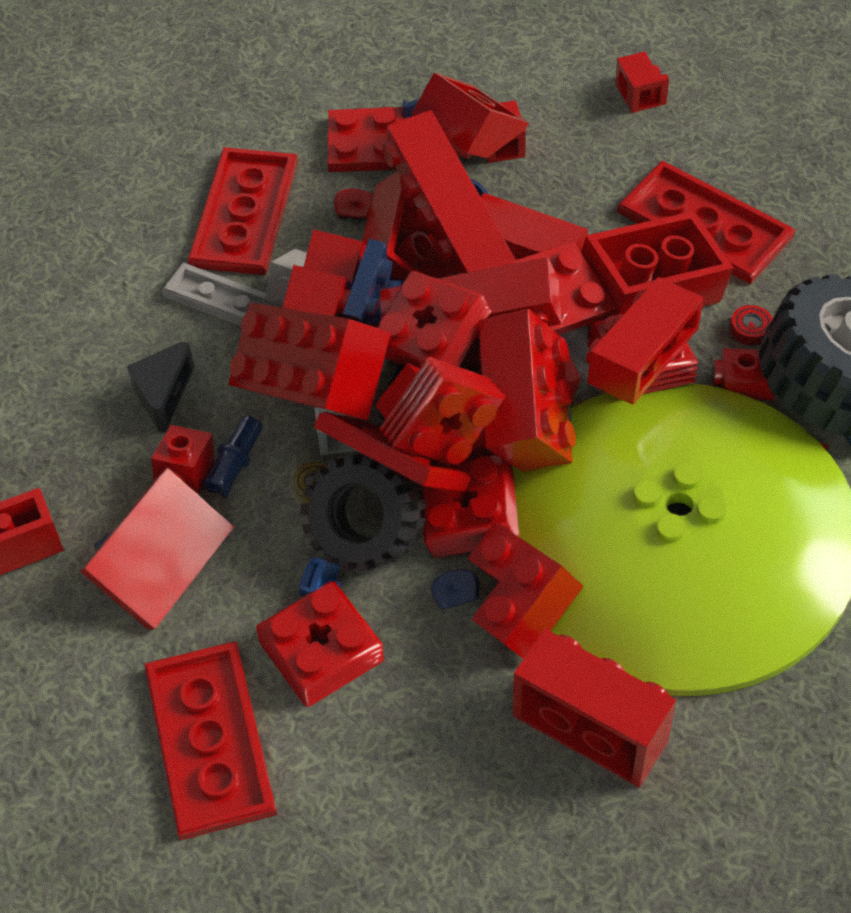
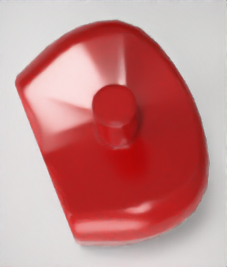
[334,188,373,221]

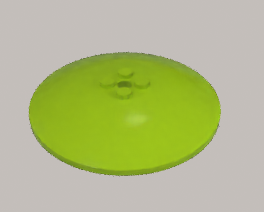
[512,383,851,696]

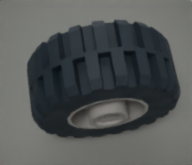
[759,274,851,438]

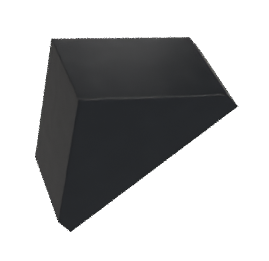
[127,342,195,432]

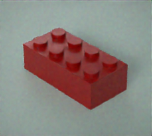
[228,302,391,420]

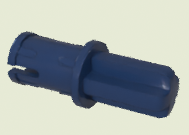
[202,415,263,497]

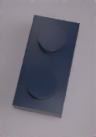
[343,239,393,324]

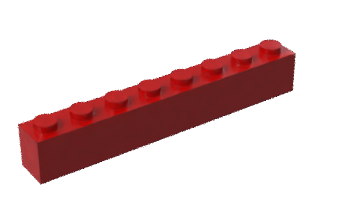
[382,110,581,395]

